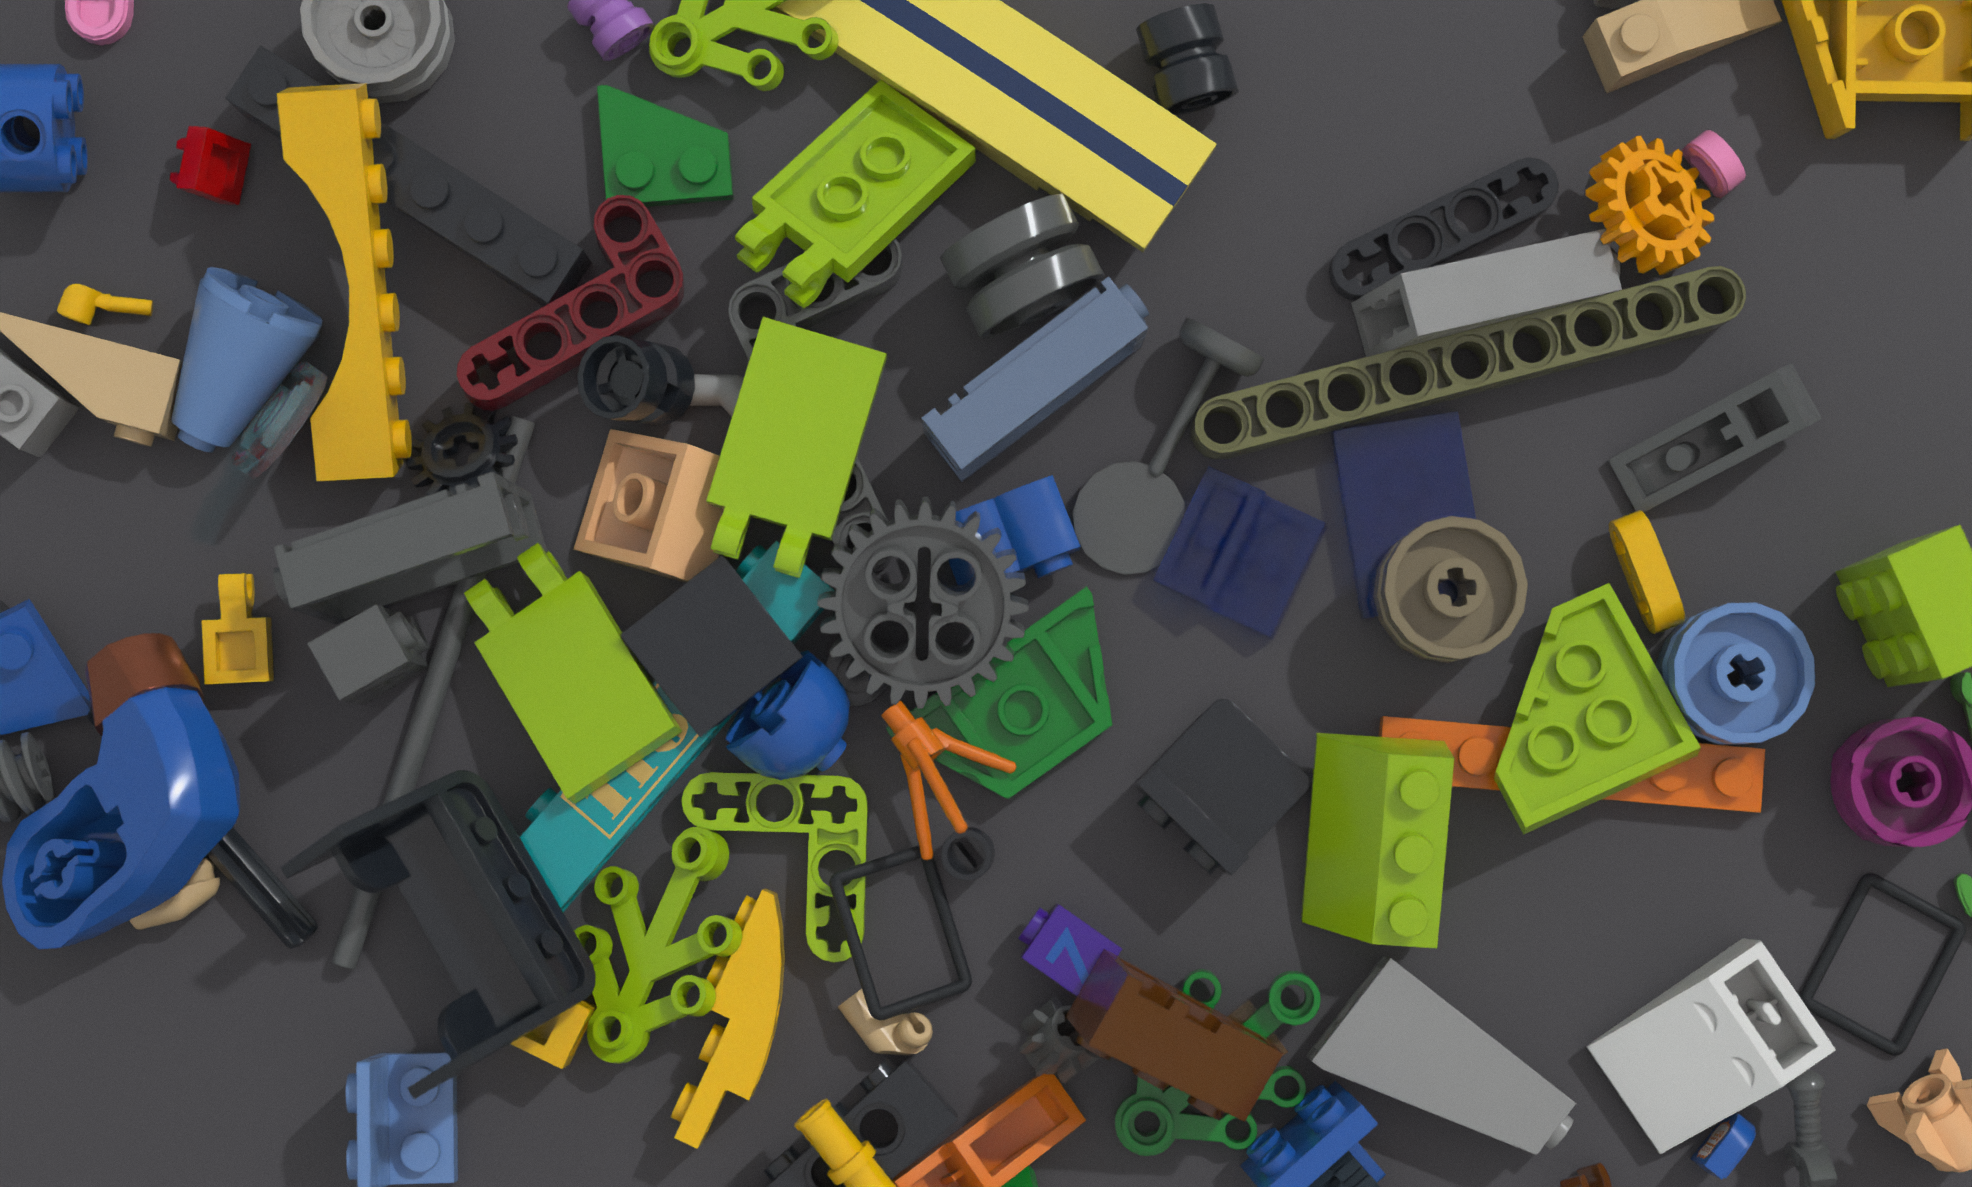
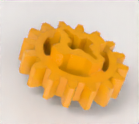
[1585,136,1714,275]

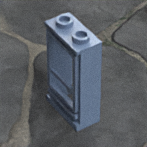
[922,276,1149,483]

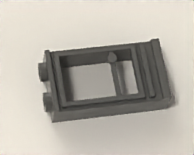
[273,472,548,625]

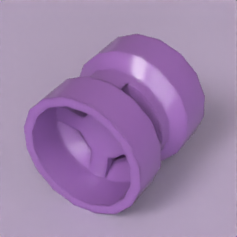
[567,0,655,61]

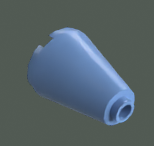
[171,267,323,453]

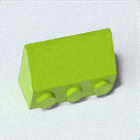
[1301,733,1454,948]

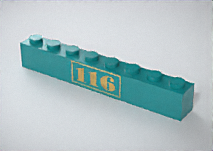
[520,541,835,913]

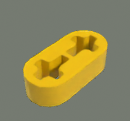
[1609,510,1685,634]

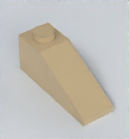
[1582,0,1782,93]
[0,312,183,447]

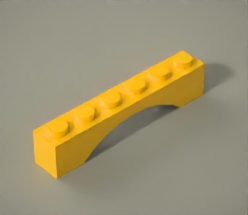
[277,83,412,481]

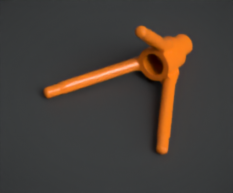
[881,701,1016,860]

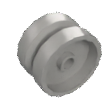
[300,0,455,104]

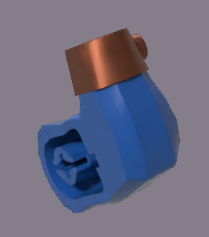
[2,633,240,949]

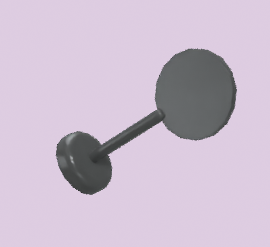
[1073,317,1265,575]

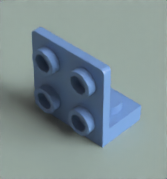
[346,1052,458,1187]

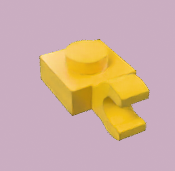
[202,573,274,684]

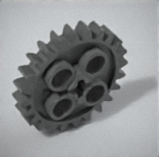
[817,497,1028,709]

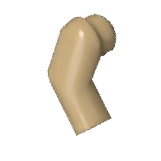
[130,857,220,930]
[838,988,933,1056]

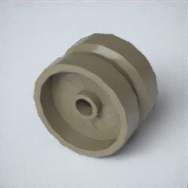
[1373,516,1528,663]

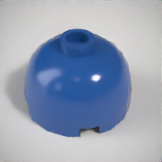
[725,650,850,780]

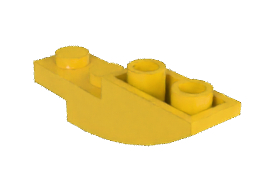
[671,888,785,1149]

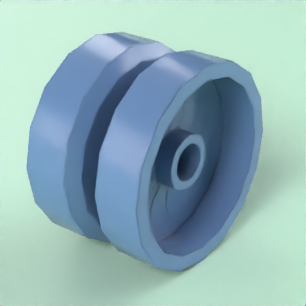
[1655,602,1815,745]

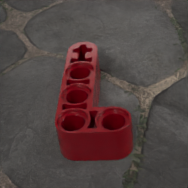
[457,195,684,410]

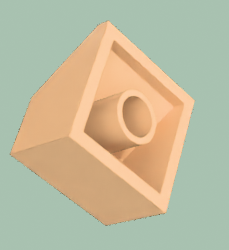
[573,429,724,583]

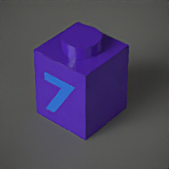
[1018,903,1122,996]

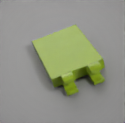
[735,79,976,308]
[706,317,887,578]
[464,543,682,804]

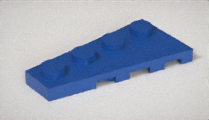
[0,599,92,735]

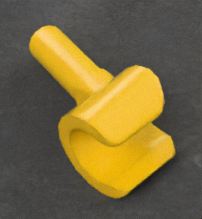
[57,284,153,326]

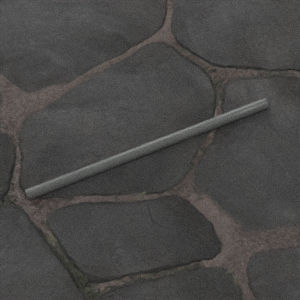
[331,416,535,970]

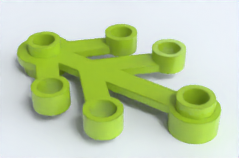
[649,0,838,91]
[574,827,742,1064]

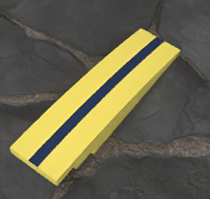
[772,0,1217,252]

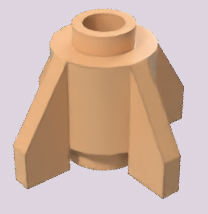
[1867,1048,1972,1172]

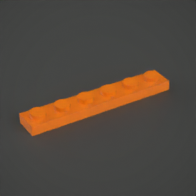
[1379,716,1765,813]

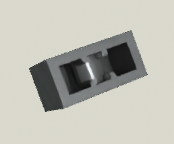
[307,604,430,705]

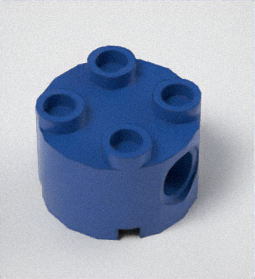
[0,64,88,193]

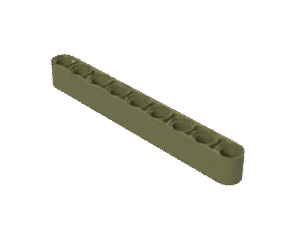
[1190,266,1746,460]

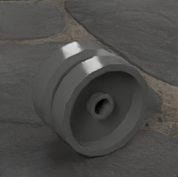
[940,194,1105,340]

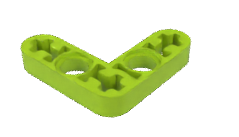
[681,772,868,963]

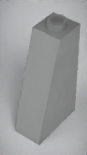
[1351,229,1622,357]
[1305,956,1576,1155]

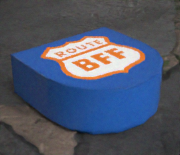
[1690,1112,1756,1180]

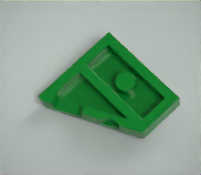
[597,85,734,207]

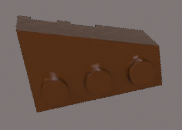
[1066,949,1284,1122]

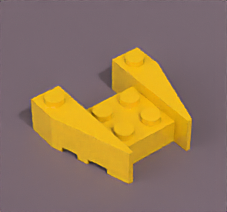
[1781,0,1972,141]

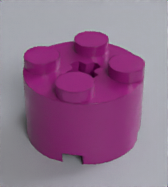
[1831,717,1972,847]

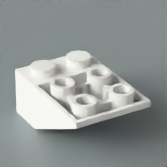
[1586,938,1836,1154]

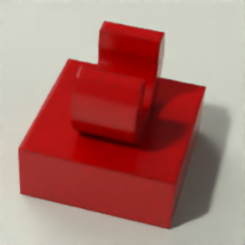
[169,126,251,205]

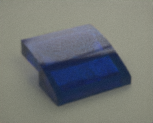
[1153,466,1327,640]

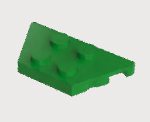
[886,587,1113,799]

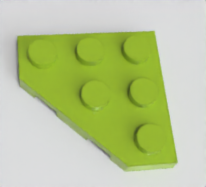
[1494,583,1701,835]

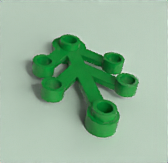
[1115,969,1320,1156]

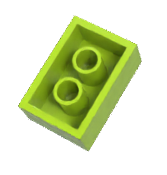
[1835,525,1972,687]

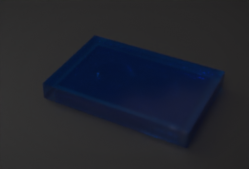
[1331,411,1476,620]

